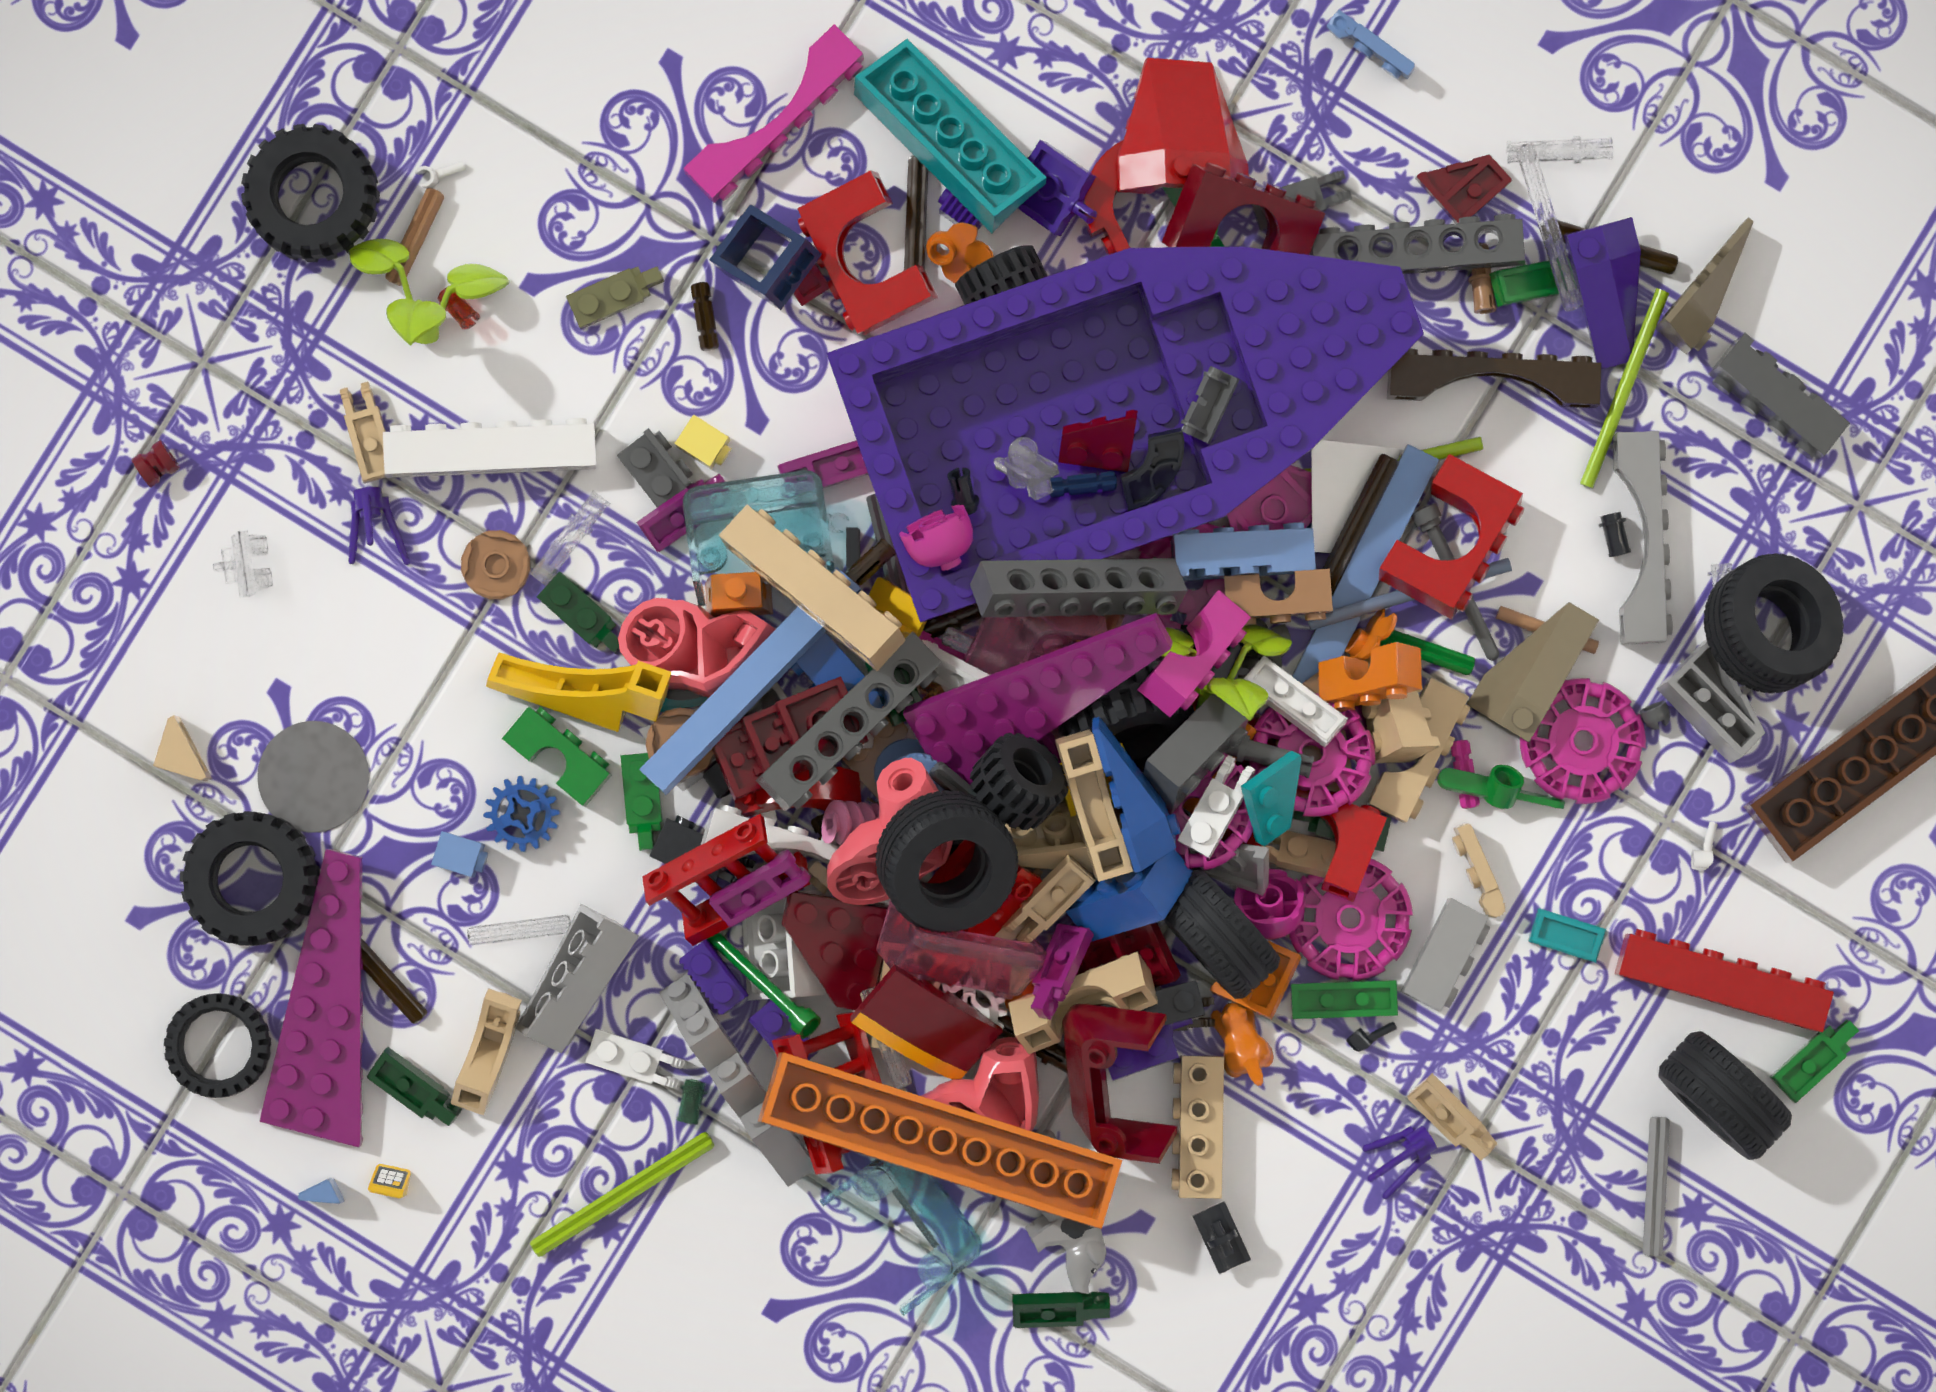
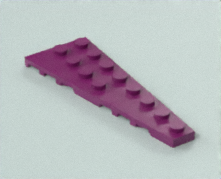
[903,613,1173,785]
[259,849,363,1147]

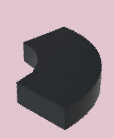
[1121,427,1184,511]

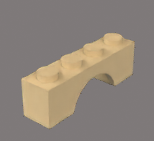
[1366,678,1470,823]
[1055,730,1133,882]
[1008,952,1158,1054]

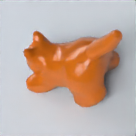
[1210,1003,1274,1086]

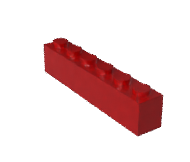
[1614,929,1834,1033]

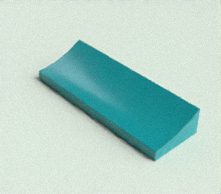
[854,39,1047,234]

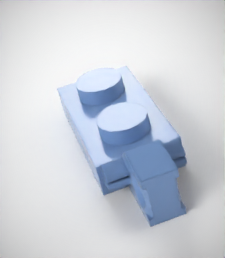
[1326,10,1415,79]

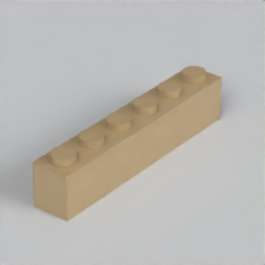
[719,505,906,671]

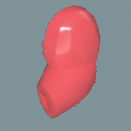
[618,598,775,698]
[827,758,953,905]
[921,1037,1039,1131]

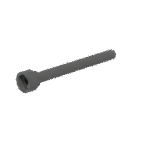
[1411,503,1499,661]

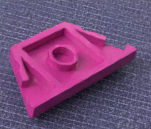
[1227,465,1312,532]

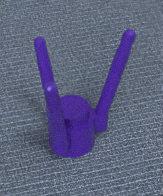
[348,487,410,565]
[1362,1126,1437,1199]

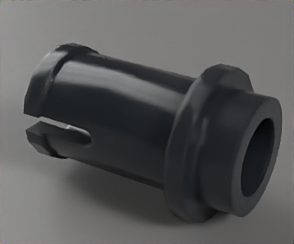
[947,468,980,515]
[1598,512,1631,557]

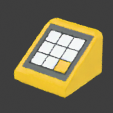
[368,1164,411,1199]

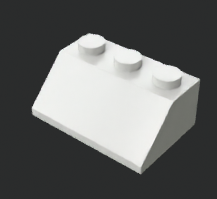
[742,890,826,1001]

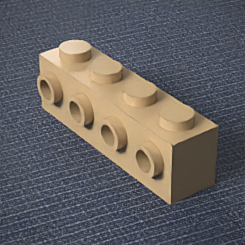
[1171,1055,1224,1199]

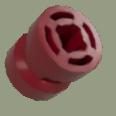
[131,440,180,488]

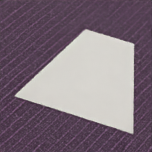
[1311,440,1402,553]

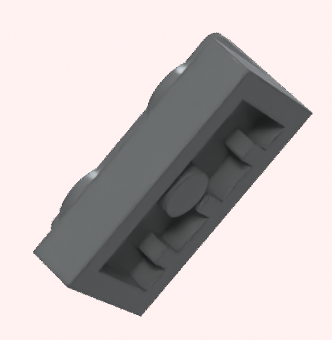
[617,428,693,507]

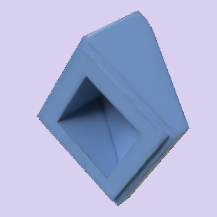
[298,1178,345,1204]

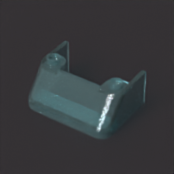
[683,470,835,606]
[820,1158,982,1316]

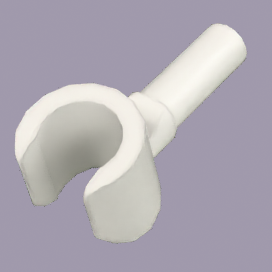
[415,162,466,188]
[1691,822,1718,870]

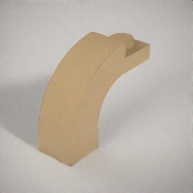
[451,988,522,1116]

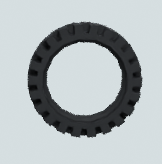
[164,993,271,1098]

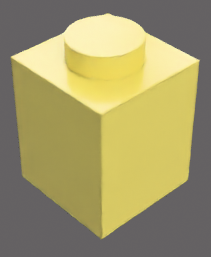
[674,414,732,470]

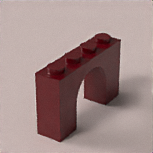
[1162,162,1326,255]

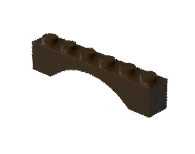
[1387,348,1601,408]

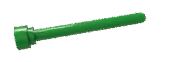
[706,933,821,1039]

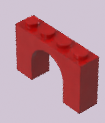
[797,170,938,335]
[1379,454,1525,619]
[1225,777,1387,902]

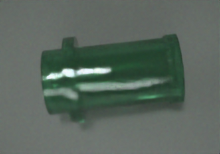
[676,1079,708,1125]

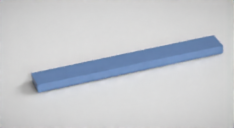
[1292,444,1439,684]
[639,567,863,795]

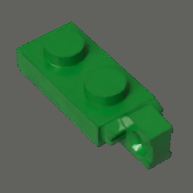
[620,753,663,851]
[1770,1019,1859,1103]

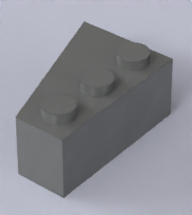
[1143,693,1248,814]

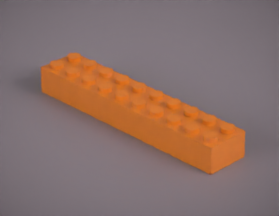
[758,1052,1123,1229]

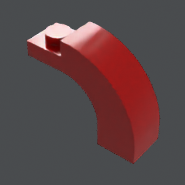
[1084,140,1130,255]
[734,766,862,817]

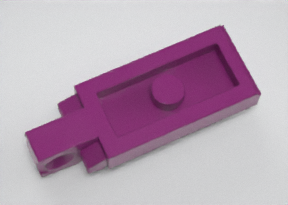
[636,474,731,553]
[1031,923,1094,1020]

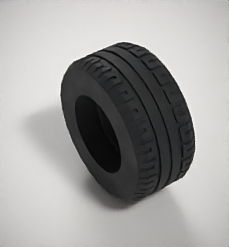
[1704,553,1844,694]
[875,790,1019,933]
[1163,867,1280,999]
[1658,1031,1792,1160]

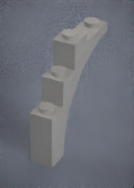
[659,973,814,1187]

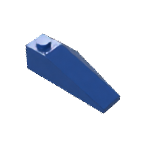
[1092,717,1181,873]

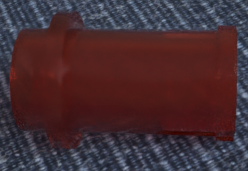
[437,287,480,330]

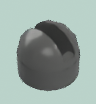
[1640,701,1670,730]

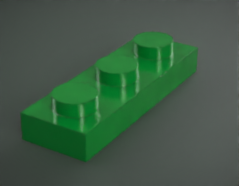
[1290,980,1398,1019]

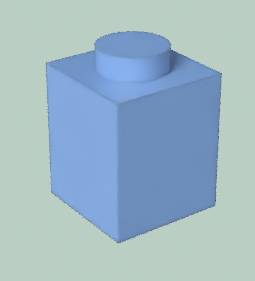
[431,831,488,878]

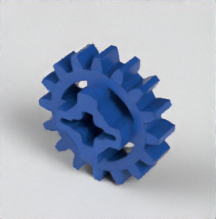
[483,776,561,852]

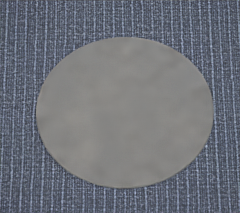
[258,721,369,832]

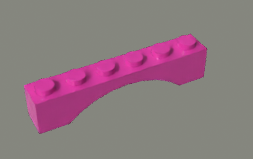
[683,24,864,203]

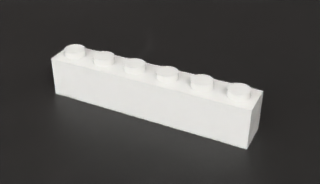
[383,418,596,478]

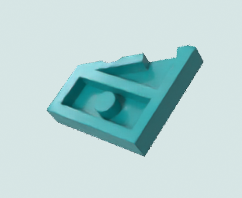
[1241,750,1302,847]

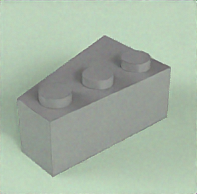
[1656,640,1765,763]

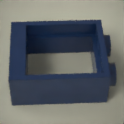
[709,204,822,310]

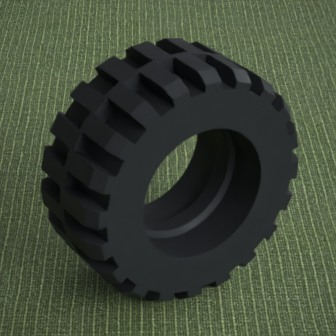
[241,124,380,262]
[1058,660,1195,769]
[180,811,320,946]

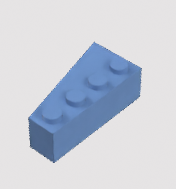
[1171,522,1316,581]

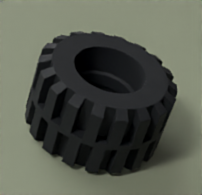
[955,245,1048,305]
[970,733,1068,830]

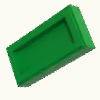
[1489,259,1563,307]

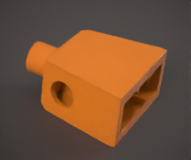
[705,572,773,617]

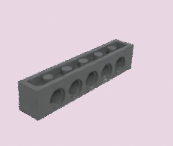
[1312,214,1525,274]
[970,558,1188,618]
[756,632,942,811]

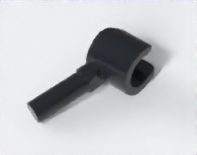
[1346,1022,1397,1052]

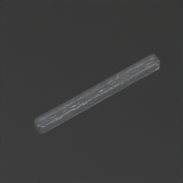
[1516,143,1582,312]

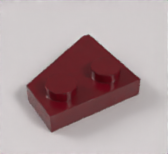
[1415,154,1512,224]
[1058,410,1138,472]

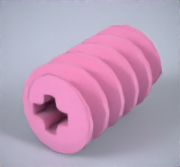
[821,800,879,845]

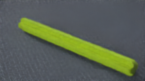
[530,1132,715,1257]

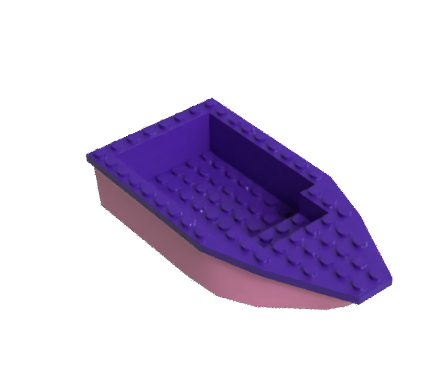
[826,246,1424,623]

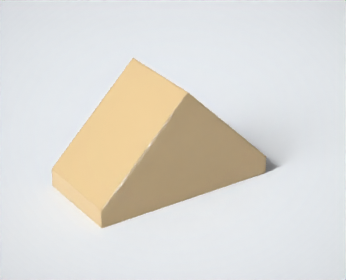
[153,715,212,781]

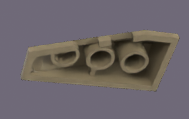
[1656,217,1754,354]
[1467,602,1599,742]

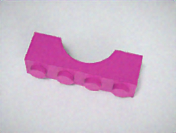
[1137,590,1251,717]

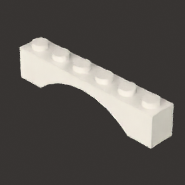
[701,805,899,913]

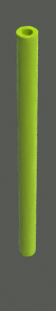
[1580,288,1669,489]

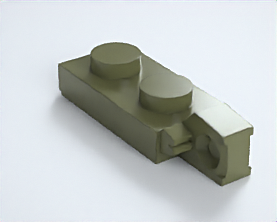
[566,266,664,329]

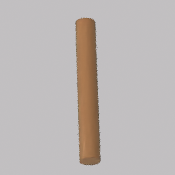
[1496,606,1599,654]

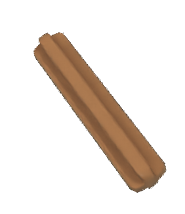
[385,188,444,286]

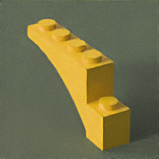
[486,652,672,732]

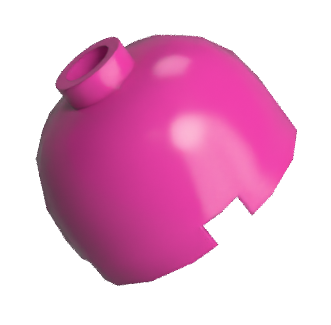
[899,505,973,571]
[1234,869,1305,940]

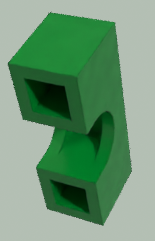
[502,706,612,807]

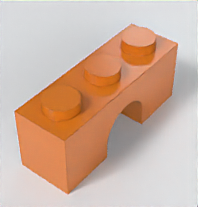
[1318,642,1422,712]

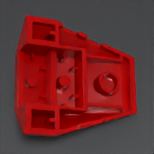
[1116,58,1249,194]

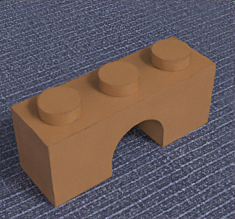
[1224,569,1333,626]

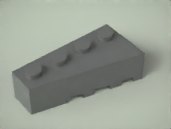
[1709,333,1850,460]

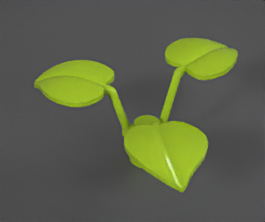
[348,239,510,346]
[1161,625,1292,721]

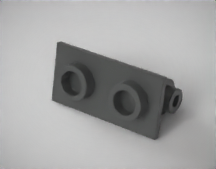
[1181,366,1240,444]

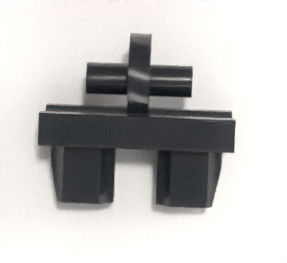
[1192,1201,1251,1274]

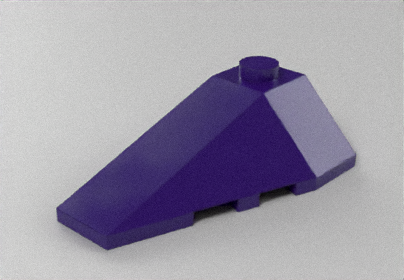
[1564,217,1641,369]

